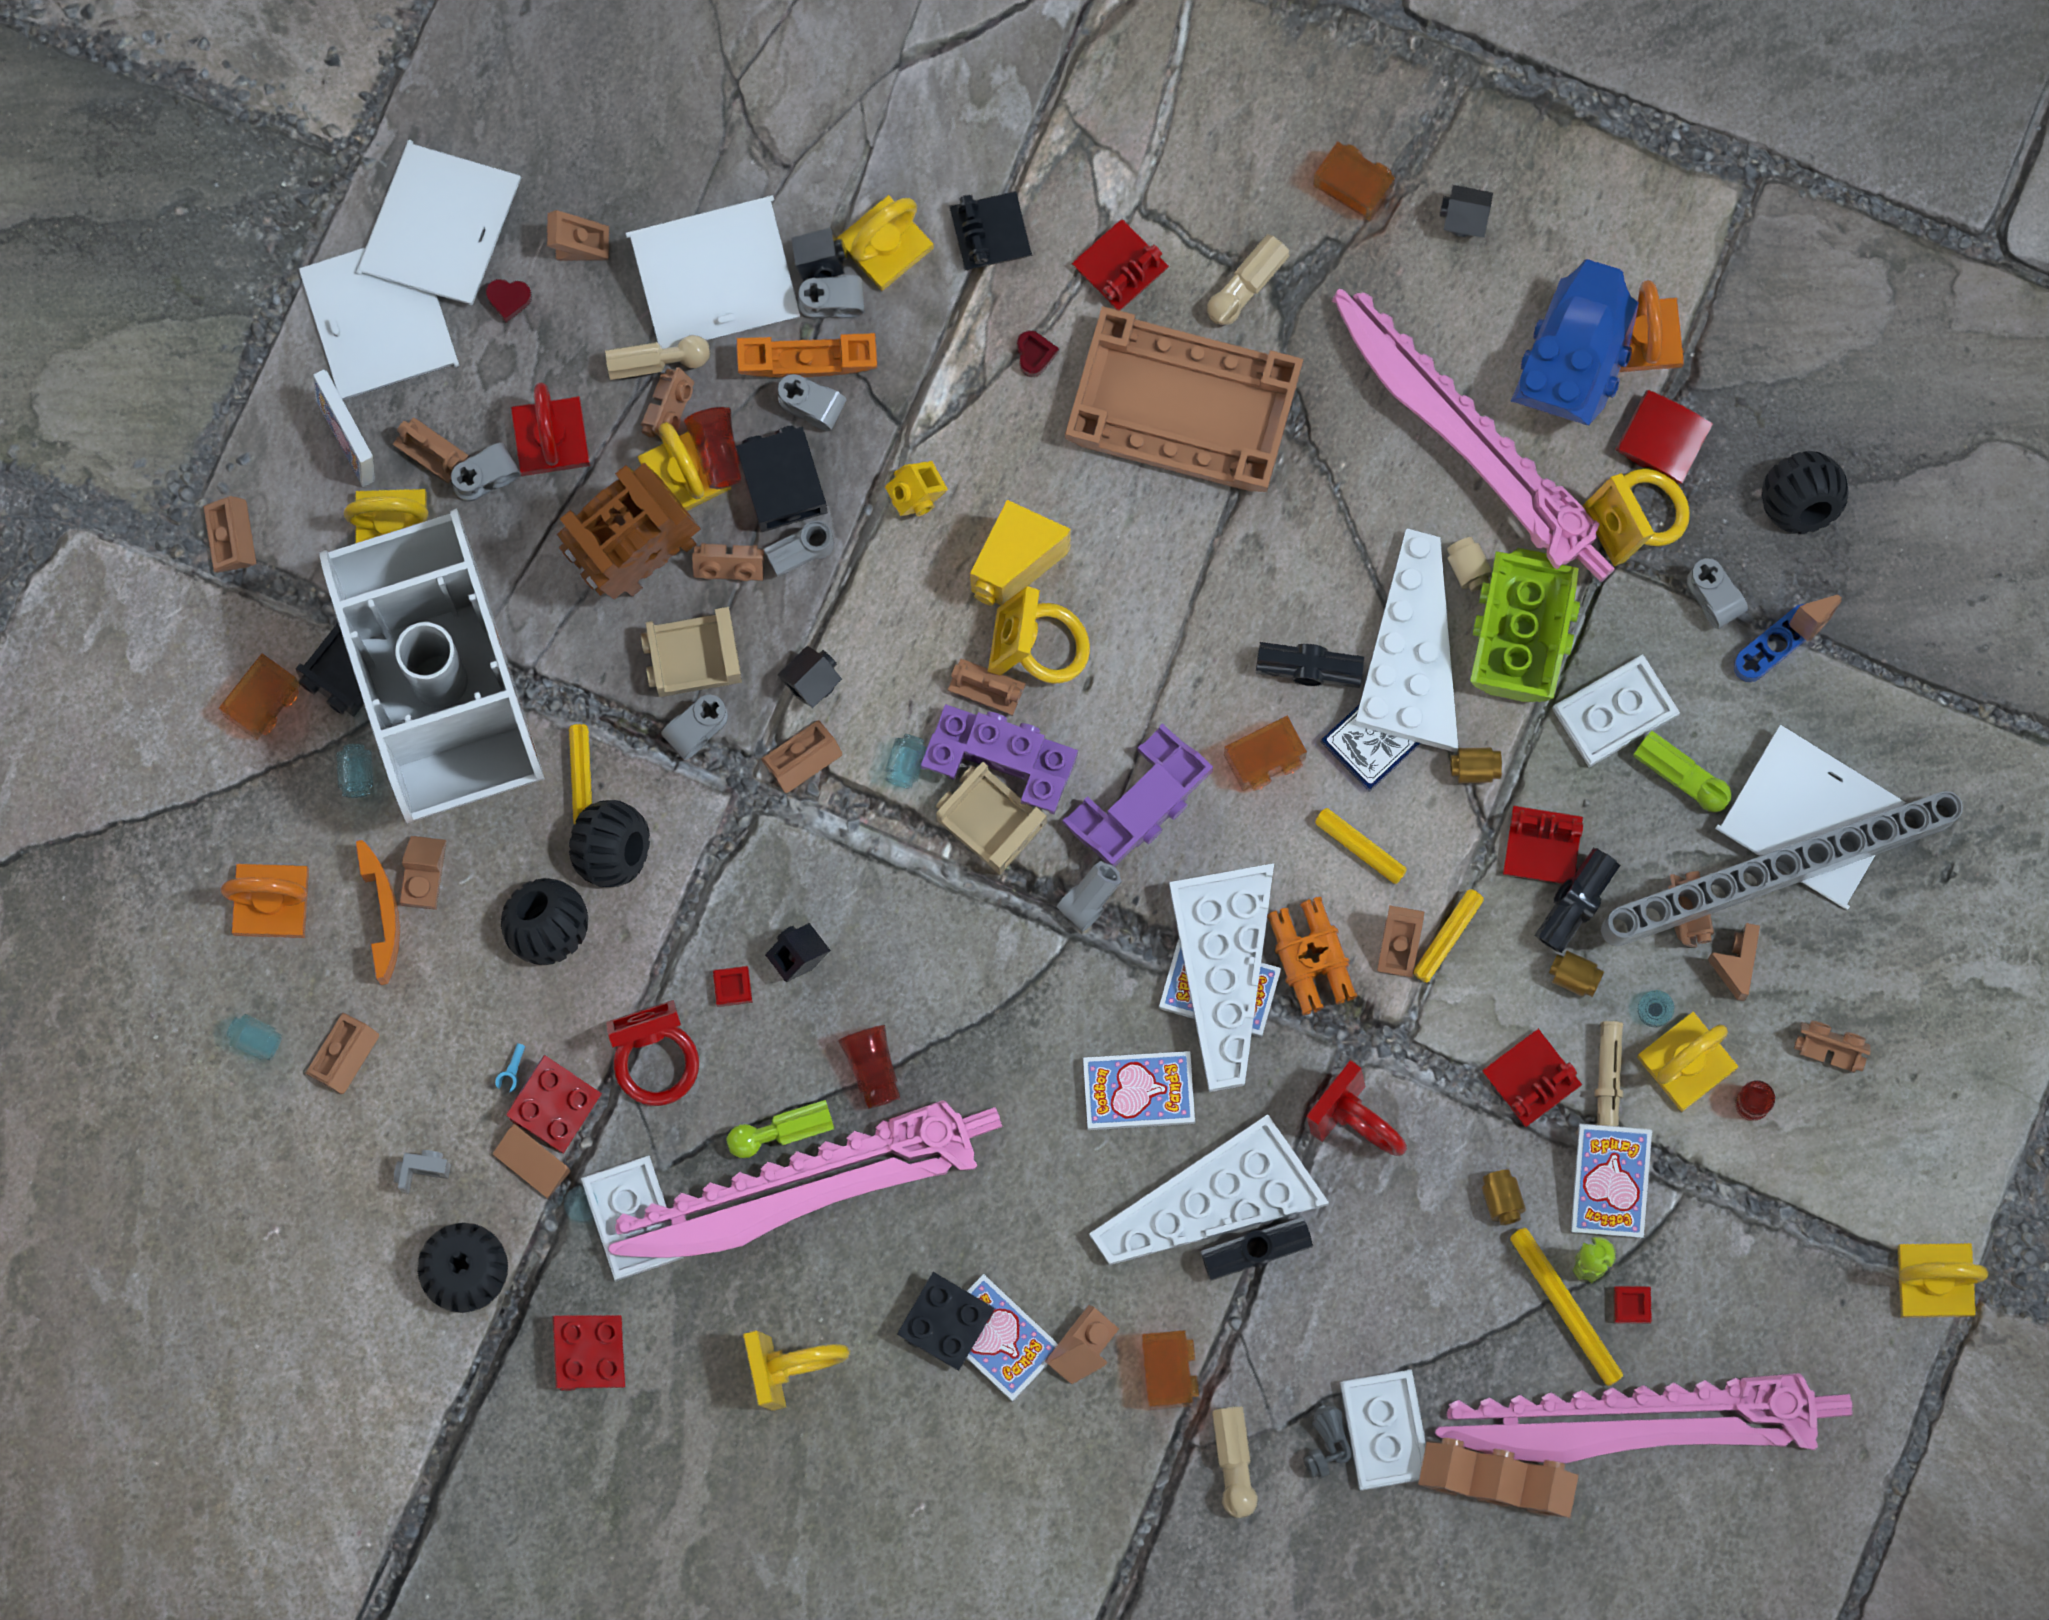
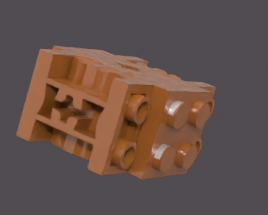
[557,462,701,600]

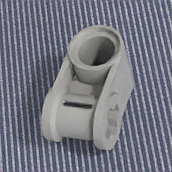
[797,275,865,319]
[778,374,847,431]
[451,443,521,502]
[1687,558,1748,629]
[661,694,728,760]

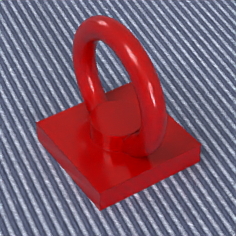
[511,383,590,476]
[606,1000,699,1106]
[1306,1060,1407,1156]

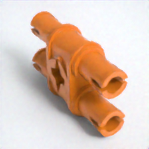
[1267,897,1358,1015]

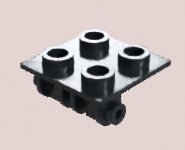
[949,191,1032,271]
[897,1272,995,1371]

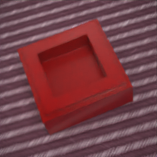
[713,966,753,1007]
[1613,1286,1652,1324]

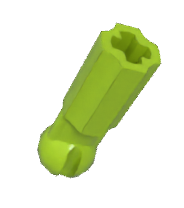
[1633,730,1732,812]
[726,1100,834,1158]
[1572,1237,1616,1283]

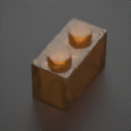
[1313,141,1395,221]
[219,653,300,740]
[1223,715,1307,791]
[1142,1330,1199,1411]

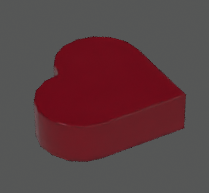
[486,279,532,323]
[1017,330,1059,377]

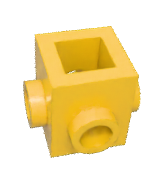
[884,461,948,516]

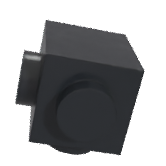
[1439,185,1493,238]
[792,227,848,281]
[778,646,842,708]
[765,923,831,982]

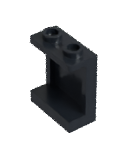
[736,426,828,533]
[295,622,364,717]

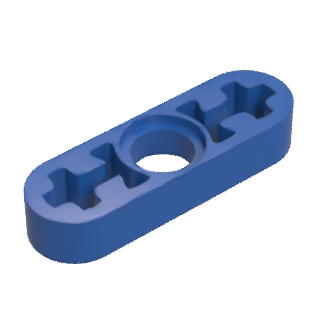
[1734,604,1807,682]

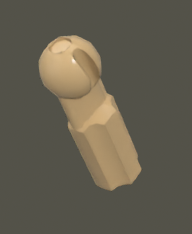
[1207,234,1290,326]
[605,335,710,380]
[1212,1407,1258,1518]

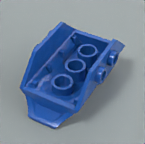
[1511,259,1639,426]

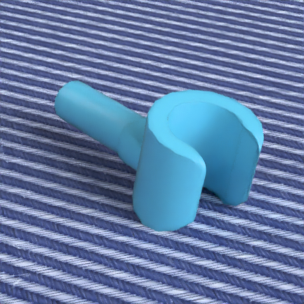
[495,1043,525,1092]

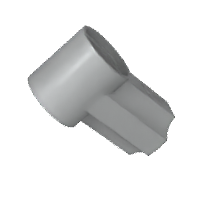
[764,520,835,577]
[1057,861,1122,932]

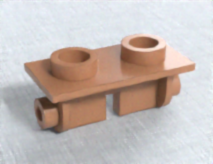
[641,367,695,438]
[393,417,469,484]
[692,543,765,581]
[948,659,1026,716]
[1668,871,1714,948]
[1794,1020,1871,1073]

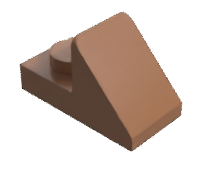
[547,210,609,261]
[400,836,447,910]
[1377,905,1425,977]
[1708,923,1760,1001]
[1045,1305,1119,1384]

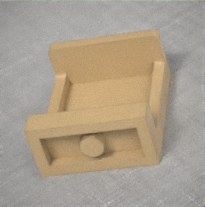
[641,607,742,697]
[936,762,1047,875]

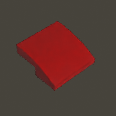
[1615,390,1713,484]

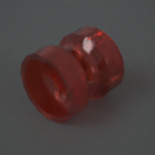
[1735,1080,1775,1121]

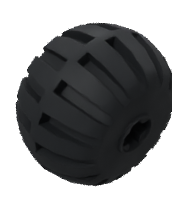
[1761,451,1849,535]
[569,800,650,888]
[501,878,588,965]
[417,1222,508,1313]

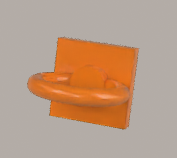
[1619,280,1684,372]
[221,864,309,938]

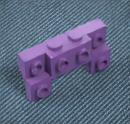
[921,704,1078,815]
[1062,723,1213,867]

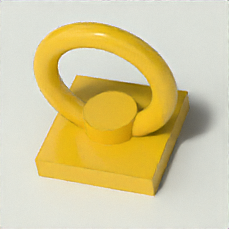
[837,195,934,291]
[637,422,731,511]
[1582,469,1690,566]
[343,489,428,543]
[988,586,1090,684]
[1637,1011,1739,1112]
[1898,1243,1988,1318]
[743,1330,850,1411]

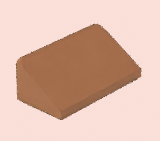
[203,496,256,573]
[1789,594,1842,641]
[761,720,842,793]
[305,1013,379,1094]
[493,1124,571,1199]

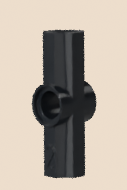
[1255,642,1365,688]
[1534,847,1621,953]
[1200,1217,1313,1281]

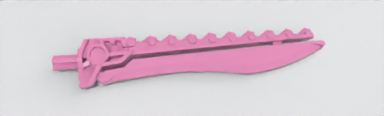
[1332,289,1615,582]
[609,1100,1002,1258]
[1435,1373,1853,1463]

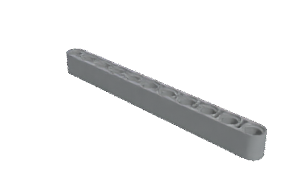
[1601,791,1963,946]

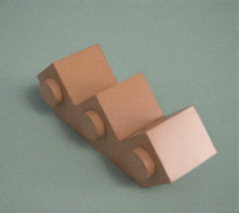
[1418,1438,1579,1518]

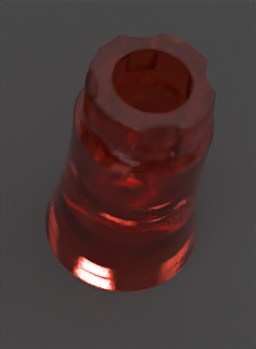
[684,407,741,489]
[838,1025,900,1109]

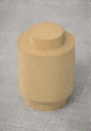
[1447,537,1492,592]

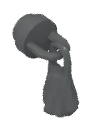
[1303,1404,1351,1478]

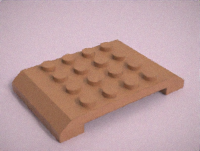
[1065,306,1303,492]

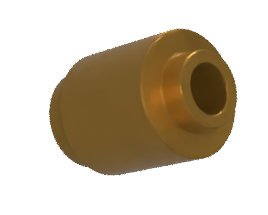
[1450,747,1502,783]
[1549,950,1604,997]
[1482,1169,1526,1226]

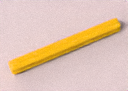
[1510,1227,1623,1386]

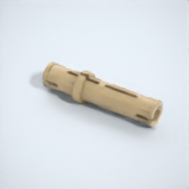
[1594,1021,1623,1126]

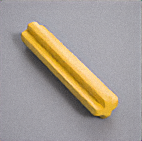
[569,724,592,824]
[1315,808,1407,884]
[1413,889,1484,983]

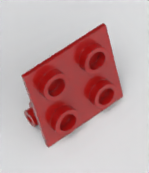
[1072,219,1169,311]
[1503,806,1583,884]
[1482,1028,1582,1127]
[506,1055,602,1154]
[553,1315,625,1391]

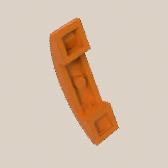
[736,333,877,378]
[356,840,400,985]

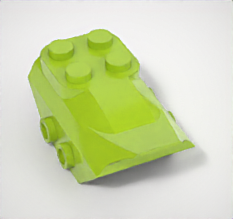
[1470,547,1580,702]

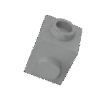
[394,1150,451,1194]

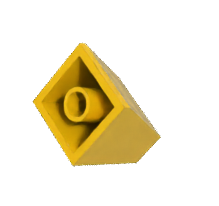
[970,500,1071,606]

